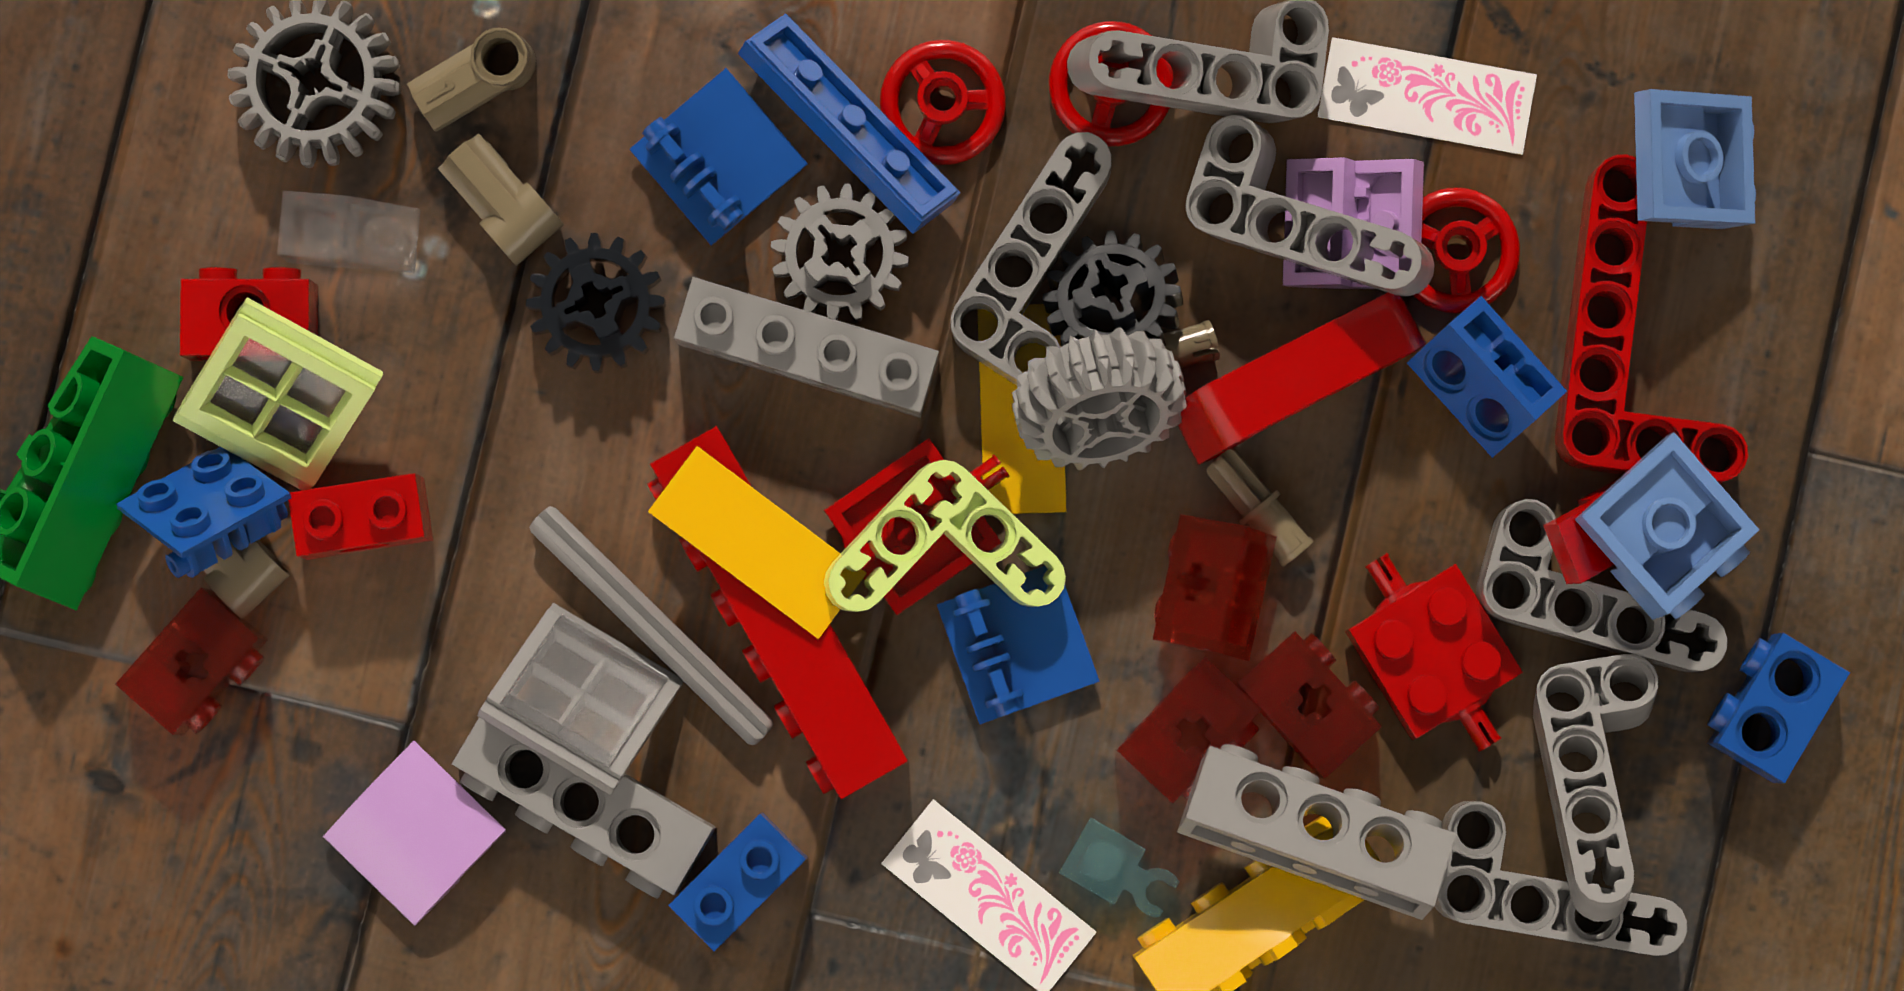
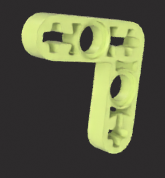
[824,460,1066,612]

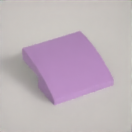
[1283,157,1424,289]
[323,741,506,926]

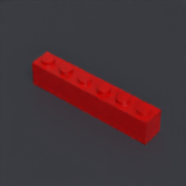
[647,426,908,799]

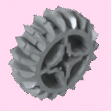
[227,0,401,168]
[1012,328,1187,470]

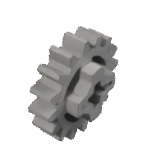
[770,184,909,322]

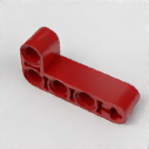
[1177,292,1427,465]

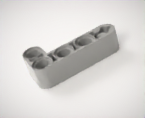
[1067,0,1329,123]
[1186,115,1434,296]
[951,132,1111,385]
[1476,499,1727,672]
[1533,654,1658,922]
[1435,801,1687,956]

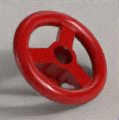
[1049,21,1173,147]
[880,40,1006,165]
[1413,187,1520,313]

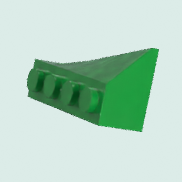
[0,336,184,611]

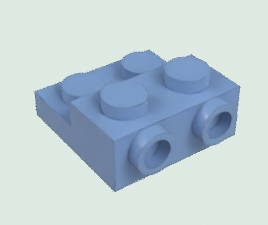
[1634,89,1756,229]
[1575,432,1760,620]

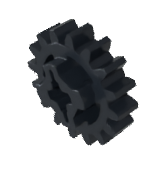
[1043,231,1183,346]
[526,233,666,373]

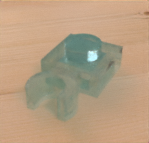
[1058,817,1179,917]

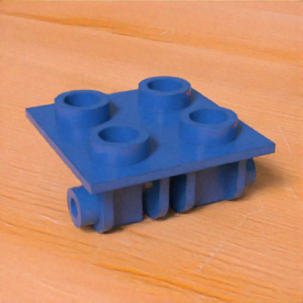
[629,68,808,246]
[116,447,291,578]
[936,566,1100,725]

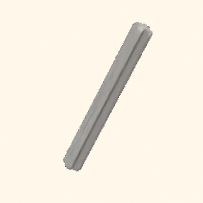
[529,506,774,745]

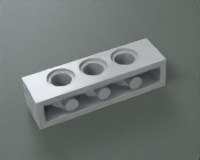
[674,277,939,418]
[452,718,716,899]
[1177,744,1457,920]

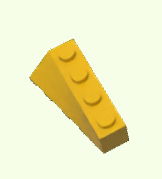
[1132,816,1381,991]

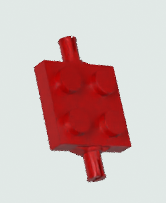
[824,438,1010,616]
[1345,553,1523,752]

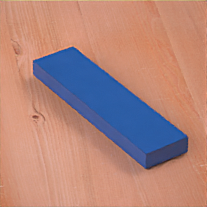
[738,13,961,234]

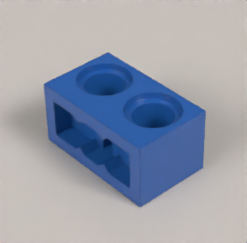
[1407,296,1567,458]
[1707,633,1850,783]
[668,813,808,951]

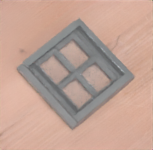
[477,603,684,795]

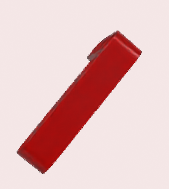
[1555,154,1748,483]

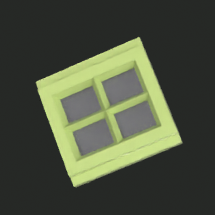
[173,297,383,490]

